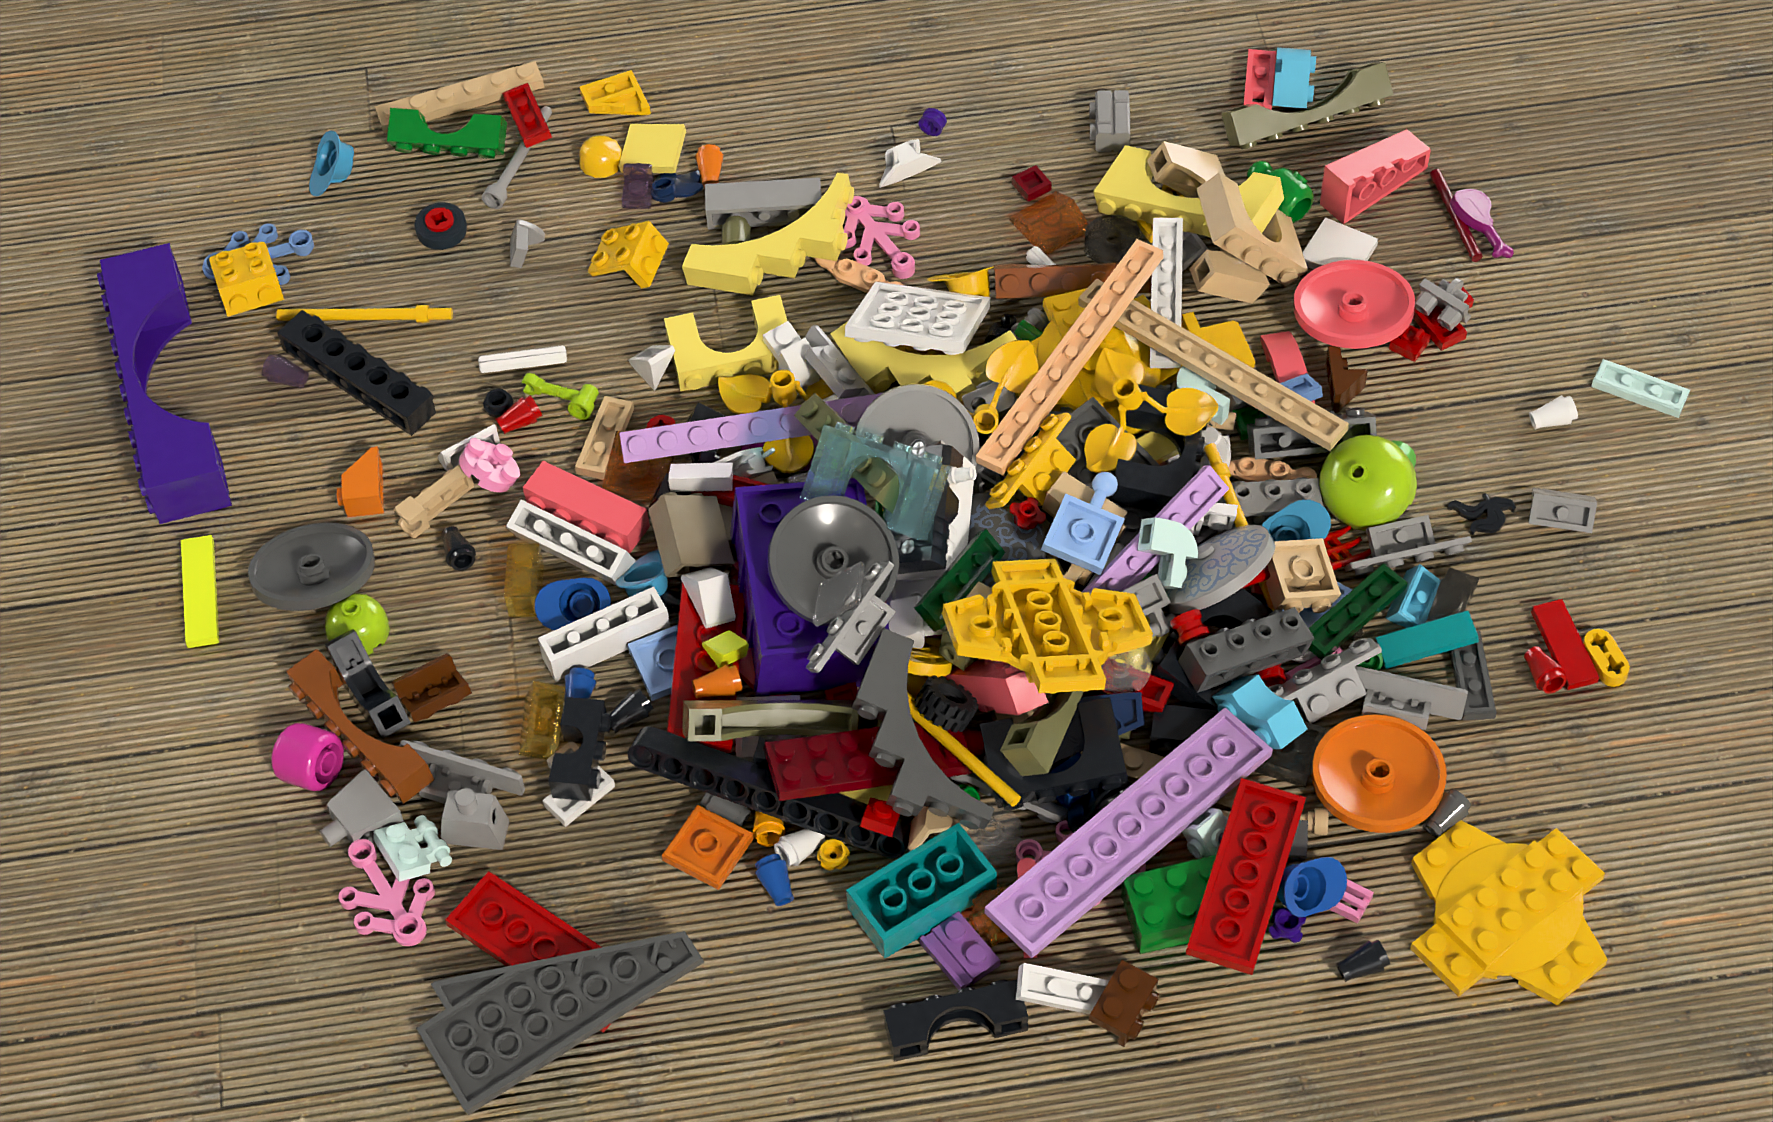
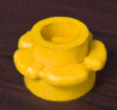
[817,839,850,871]

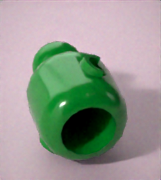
[1247,161,1314,223]

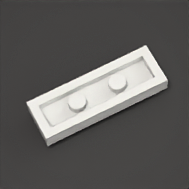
[1016,963,1110,1014]

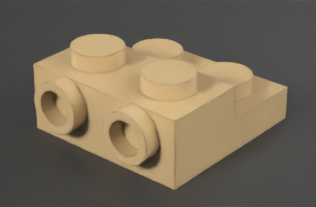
[1265,538,1341,613]

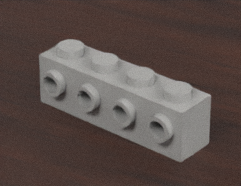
[705,178,822,229]
[1216,477,1323,532]

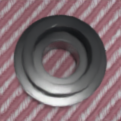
[483,389,514,417]

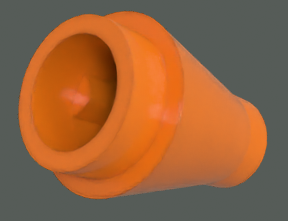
[695,144,724,188]
[692,664,742,699]

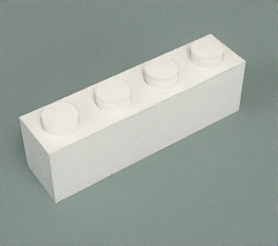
[506,500,636,585]
[538,587,670,682]

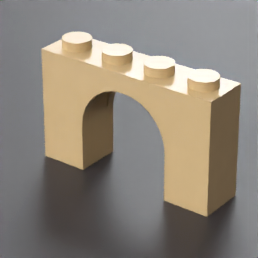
[1197,172,1308,287]

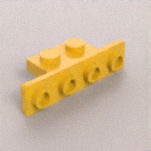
[985,412,1076,510]

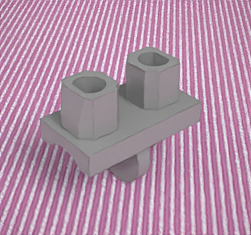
[1415,278,1471,331]

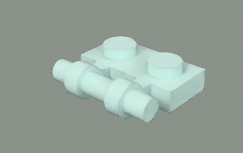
[374,815,452,882]

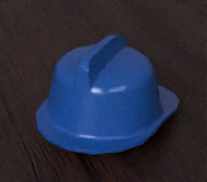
[535,578,611,630]
[1277,857,1347,917]

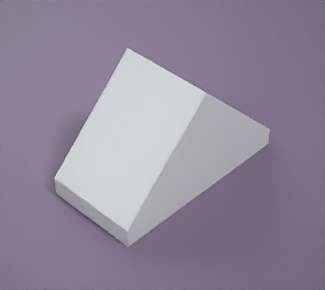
[681,567,736,629]

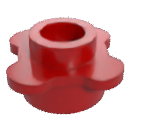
[1009,497,1046,530]

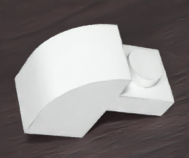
[763,321,820,395]

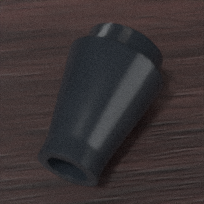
[441,526,476,571]
[611,689,654,734]
[1336,940,1390,982]

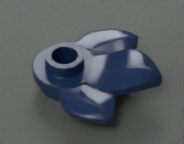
[651,170,703,203]

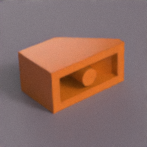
[337,446,384,517]

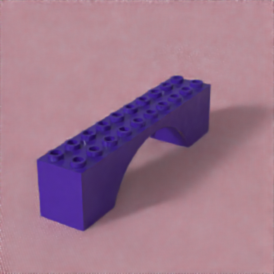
[97,243,232,524]

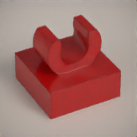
[1389,325,1431,362]

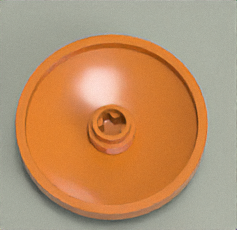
[1312,714,1447,833]

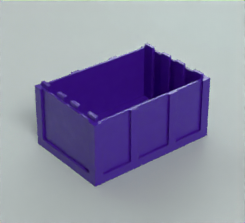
[730,478,889,697]

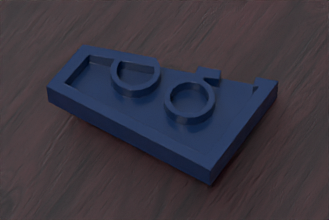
[1052,692,1144,764]

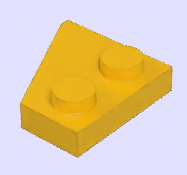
[579,70,651,115]

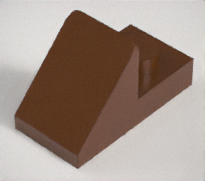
[1325,346,1368,413]

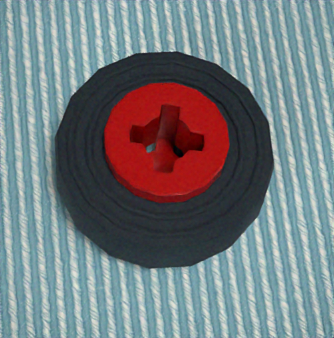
[414,202,467,250]

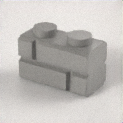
[1089,90,1131,152]

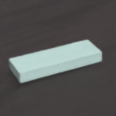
[1591,359,1690,418]

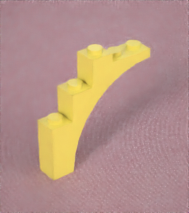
[682,173,854,296]
[830,321,1017,407]

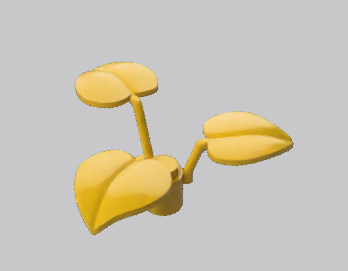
[923,340,1038,476]
[1084,347,1219,473]
[718,370,834,473]

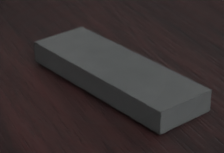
[1449,631,1497,721]

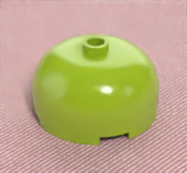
[1319,435,1417,531]

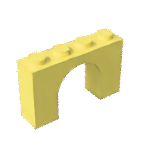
[664,295,787,392]

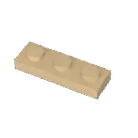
[575,396,634,480]

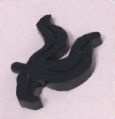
[1447,493,1516,535]

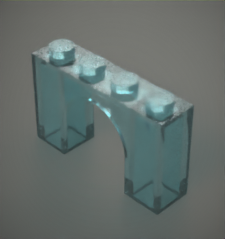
[800,422,951,541]

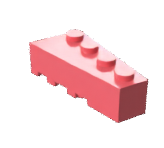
[1320,129,1431,224]
[938,658,1048,716]

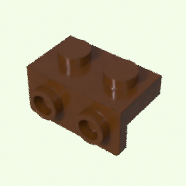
[392,653,472,723]
[1089,960,1160,1047]

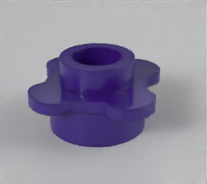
[1269,908,1306,943]

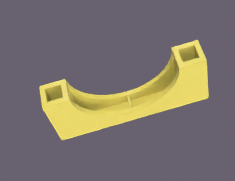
[1093,145,1284,238]

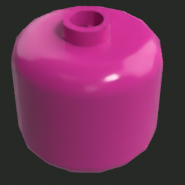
[271,723,344,791]

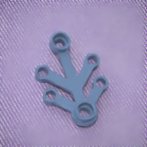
[202,223,314,285]

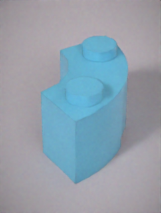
[1272,47,1316,109]
[1212,674,1307,749]

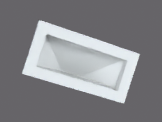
[628,345,675,391]

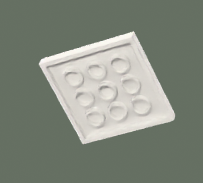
[845,282,990,355]

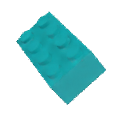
[846,823,997,959]

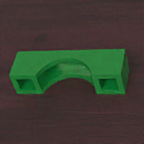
[387,108,507,159]

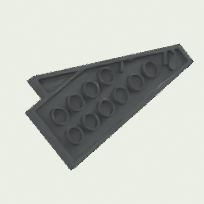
[416,931,704,1115]

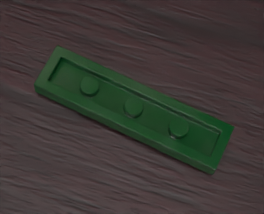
[914,528,1006,632]
[1308,563,1408,660]

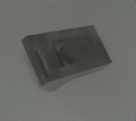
[1427,567,1479,622]

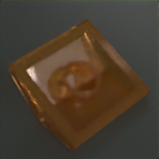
[1009,191,1090,255]
[602,431,674,501]

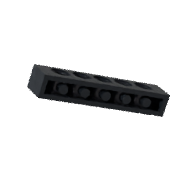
[277,310,436,436]

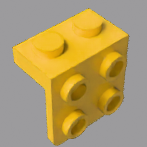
[588,221,669,289]
[209,242,284,317]
[1181,312,1255,368]

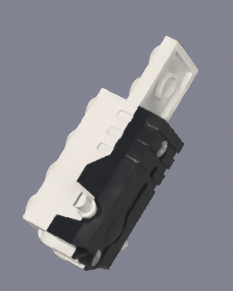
[885,439,976,636]

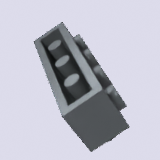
[1247,407,1377,460]
[1178,607,1314,693]

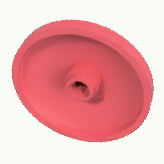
[1294,260,1415,349]

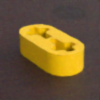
[1583,629,1630,687]

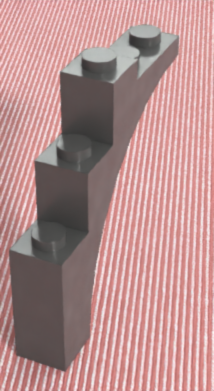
[851,628,995,830]

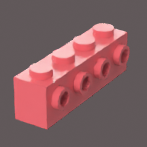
[523,461,650,553]

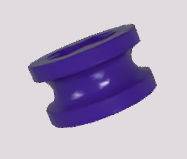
[918,108,947,136]

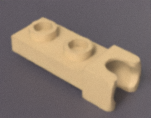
[394,464,474,538]

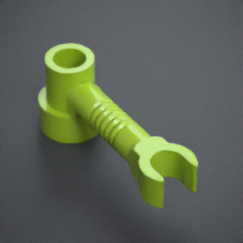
[521,373,599,420]

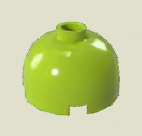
[325,593,390,655]

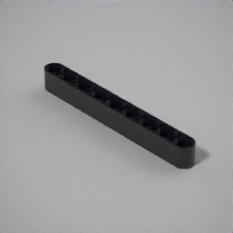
[627,726,911,859]

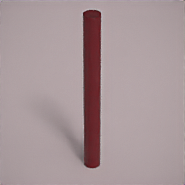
[1430,169,1483,262]

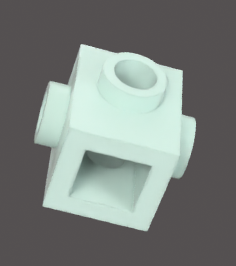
[1182,808,1228,859]

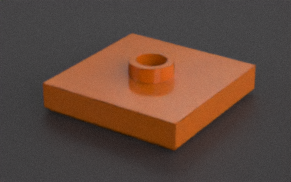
[662,805,754,890]

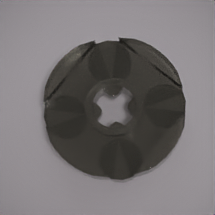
[1084,215,1142,264]

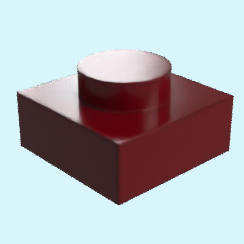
[1012,165,1052,202]

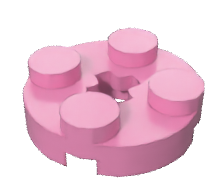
[459,438,520,493]

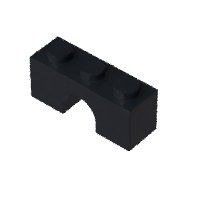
[548,697,612,801]

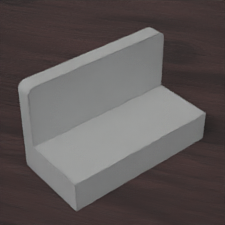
[1528,488,1597,533]

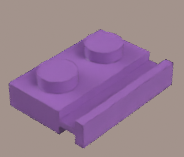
[920,911,1000,990]

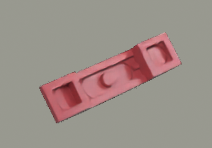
[1260,331,1315,404]

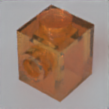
[969,886,1011,948]

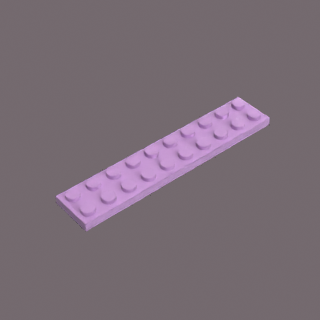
[985,708,1273,958]

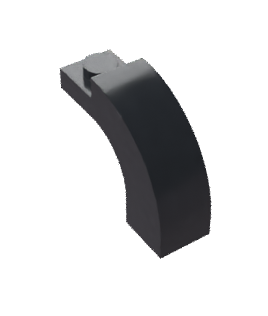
[324,629,411,739]

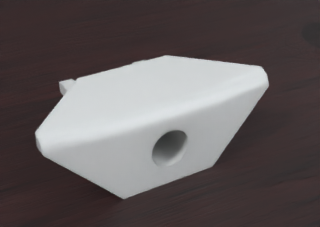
[879,139,942,188]
[714,447,776,479]

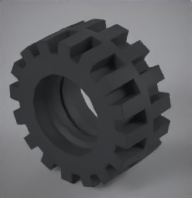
[915,675,978,733]

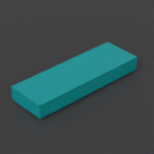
[1376,610,1479,669]

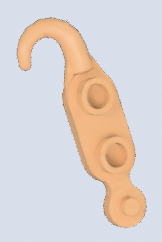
[814,258,903,293]
[1228,457,1317,482]

